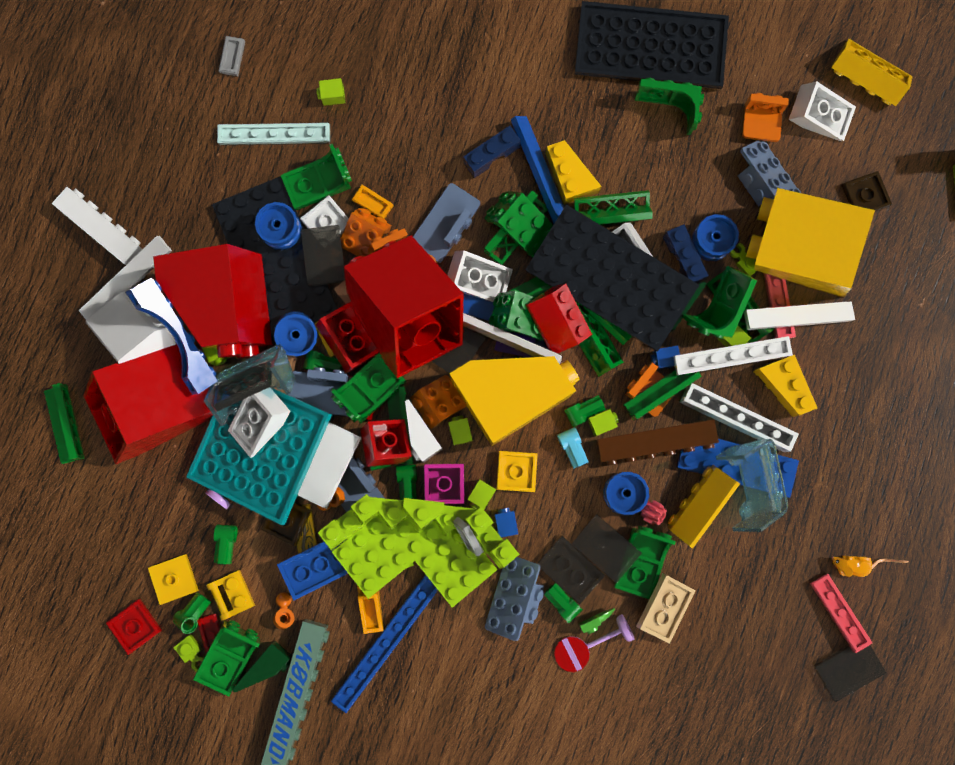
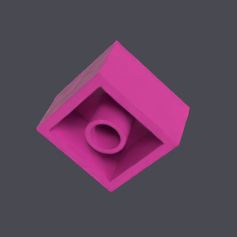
[424,464,464,504]

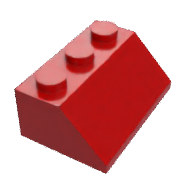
[526,284,593,354]
[316,302,379,374]

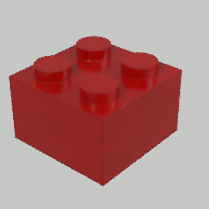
[360,419,412,467]

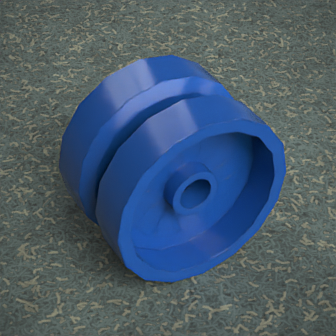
[255,202,302,250]
[692,214,739,261]
[274,311,318,356]
[603,472,649,515]

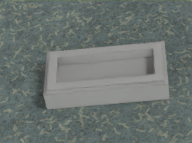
[219,36,245,76]
[453,517,483,556]

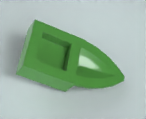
[578,608,615,634]

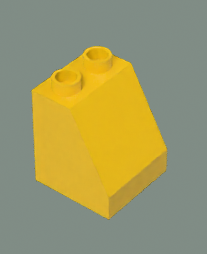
[746,188,875,297]
[449,356,580,446]

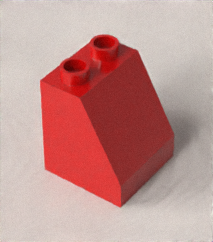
[344,235,464,378]
[153,244,272,359]
[83,343,220,465]

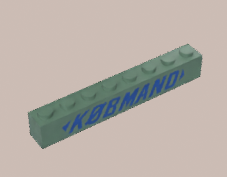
[261,619,330,765]

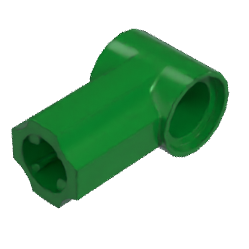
[303,350,342,372]
[564,395,606,427]
[396,464,417,501]
[214,524,238,564]
[544,582,583,623]
[173,592,211,634]

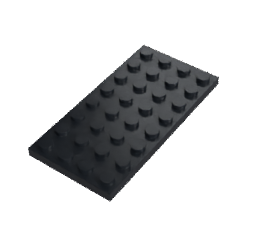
[574,1,729,89]
[212,176,338,341]
[525,205,699,352]

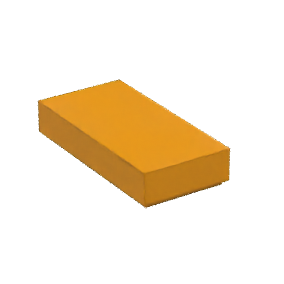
[352,185,394,219]

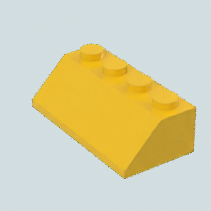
[832,39,912,106]
[668,465,740,548]

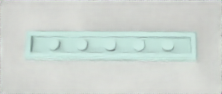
[217,123,330,145]

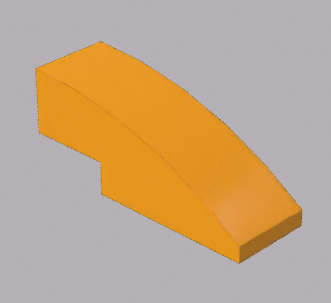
[357,585,383,634]

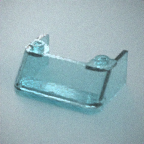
[204,344,295,426]
[716,439,788,532]

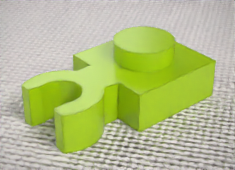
[729,243,757,276]
[173,634,204,672]

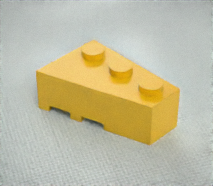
[545,140,602,205]
[753,354,817,417]

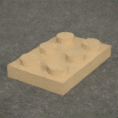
[636,573,696,644]

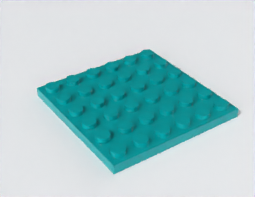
[186,370,332,525]

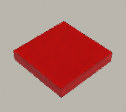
[106,599,162,655]

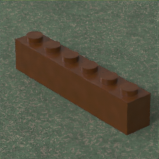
[597,419,719,466]

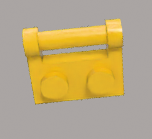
[206,570,255,621]

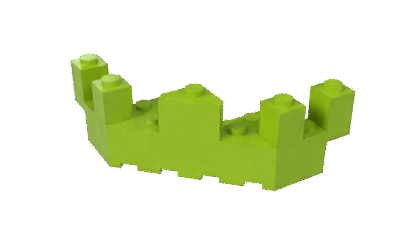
[317,494,520,608]

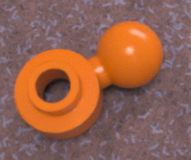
[317,487,345,511]
[273,592,294,629]

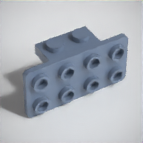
[738,140,801,207]
[413,183,480,263]
[288,367,351,416]
[338,456,385,512]
[485,557,544,641]

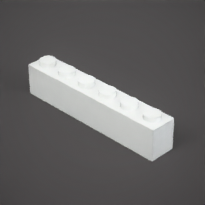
[52,187,144,279]
[679,383,799,452]

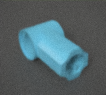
[557,427,588,469]

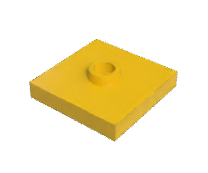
[496,451,537,492]
[148,554,199,605]

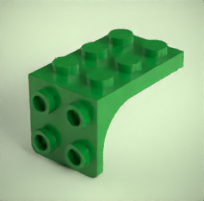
[635,78,704,135]
[281,144,352,211]
[484,191,553,258]
[682,266,757,339]
[489,290,545,342]
[331,353,406,424]
[614,525,676,599]
[193,620,260,697]

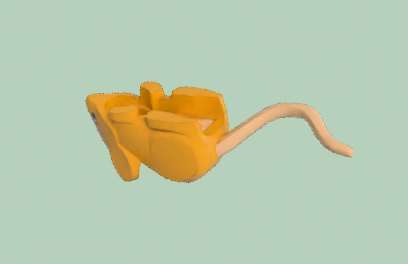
[832,555,909,577]

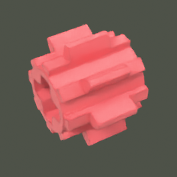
[641,500,667,526]

